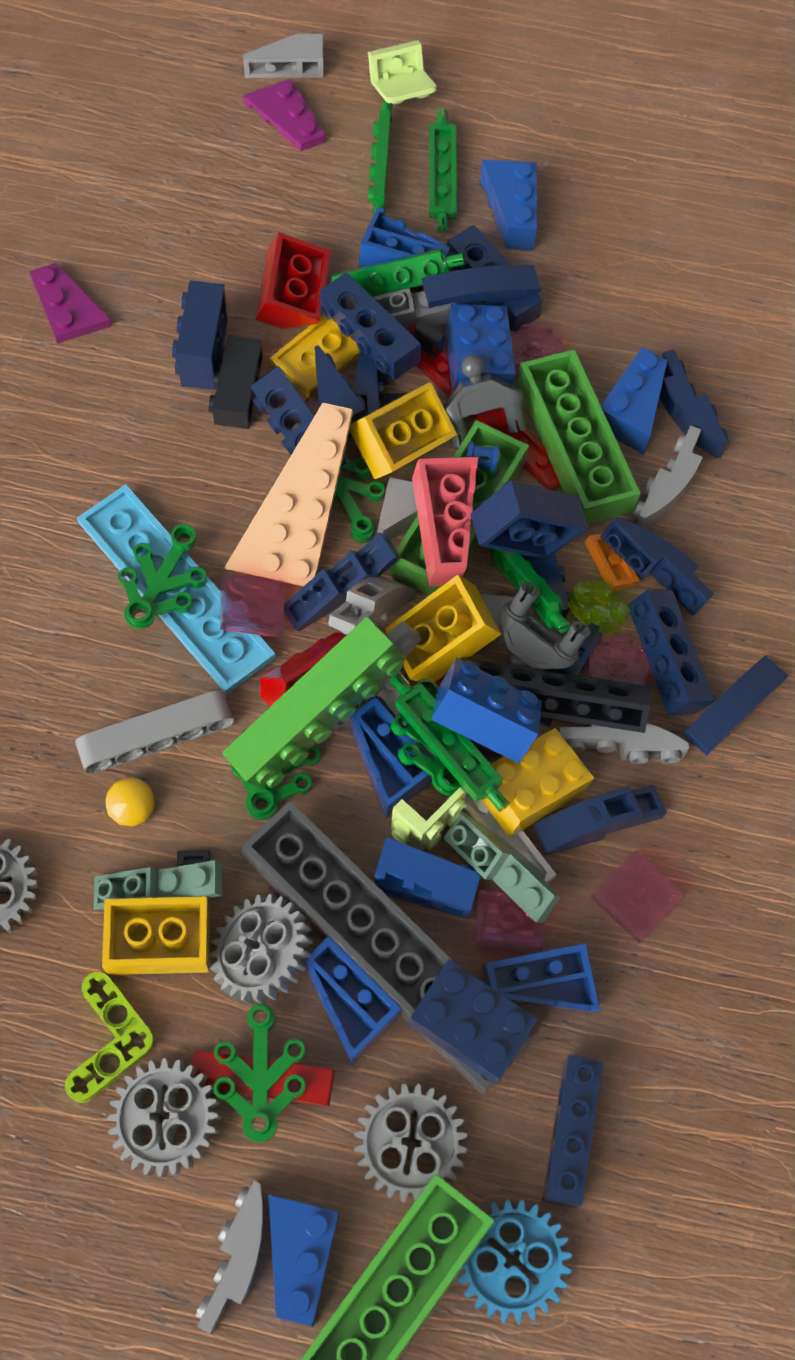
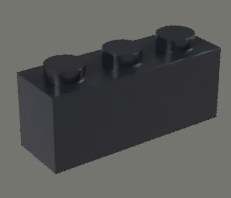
[208,335,263,429]

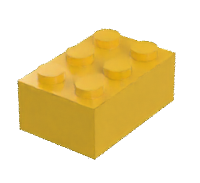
[349,382,457,479]
[385,575,502,682]
[481,728,594,838]
[102,896,210,975]

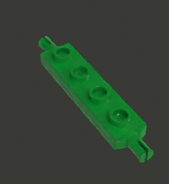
[368,101,393,214]
[429,109,457,233]
[326,248,466,297]
[488,548,570,633]
[389,673,510,812]

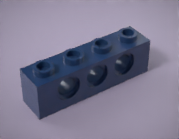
[447,225,543,333]
[319,272,421,380]
[250,366,347,467]
[627,590,715,715]
[542,1055,603,1209]

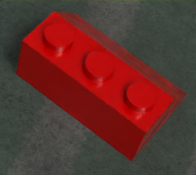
[255,232,331,329]
[260,632,347,707]

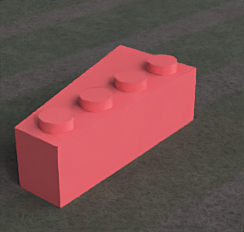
[412,457,478,586]

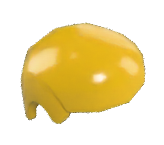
[106,777,155,827]

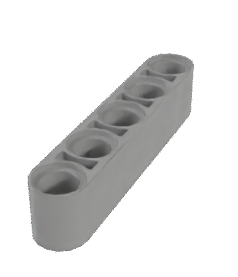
[75,690,234,774]

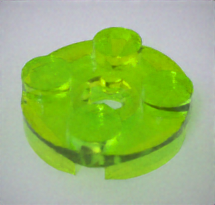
[568,580,631,634]

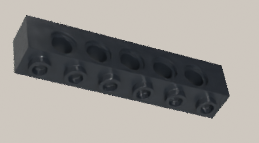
[461,657,651,733]

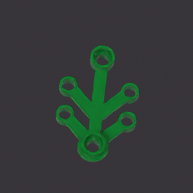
[329,458,385,543]
[118,524,207,629]
[391,679,477,796]
[231,729,321,820]
[213,1003,306,1143]

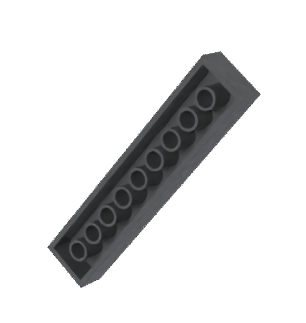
[242,801,533,1095]

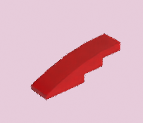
[191,1050,335,1106]

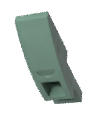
[443,812,562,923]
[93,860,222,910]

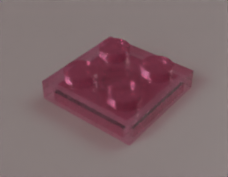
[220,573,284,638]
[591,850,685,943]
[475,890,544,952]

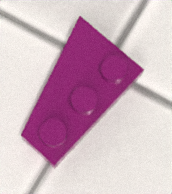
[243,78,325,151]
[29,263,111,344]

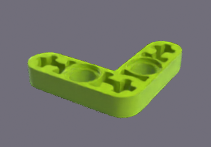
[65,972,155,1103]

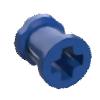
[467,442,499,473]

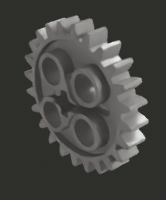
[0,839,39,934]
[209,894,313,1004]
[107,1058,222,1177]
[353,1084,467,1202]

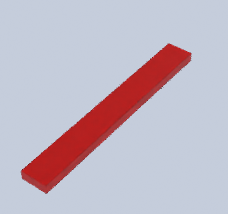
[407,324,561,491]

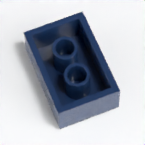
[172,280,228,390]
[470,481,588,560]
[407,959,537,1084]

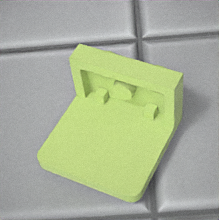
[368,40,437,104]
[391,786,467,851]

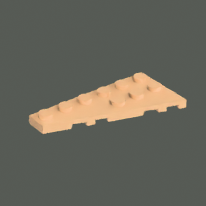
[224,403,353,587]

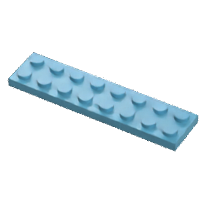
[77,484,276,695]

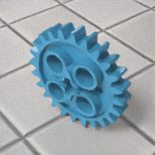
[457,1199,572,1325]

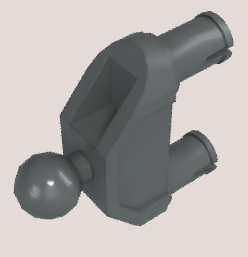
[443,355,527,447]
[500,582,590,669]

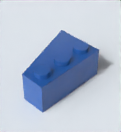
[480,160,537,250]
[359,207,450,287]
[601,347,667,455]
[350,697,432,818]
[374,837,481,919]
[304,936,401,1065]
[481,943,601,1012]
[269,1195,339,1327]

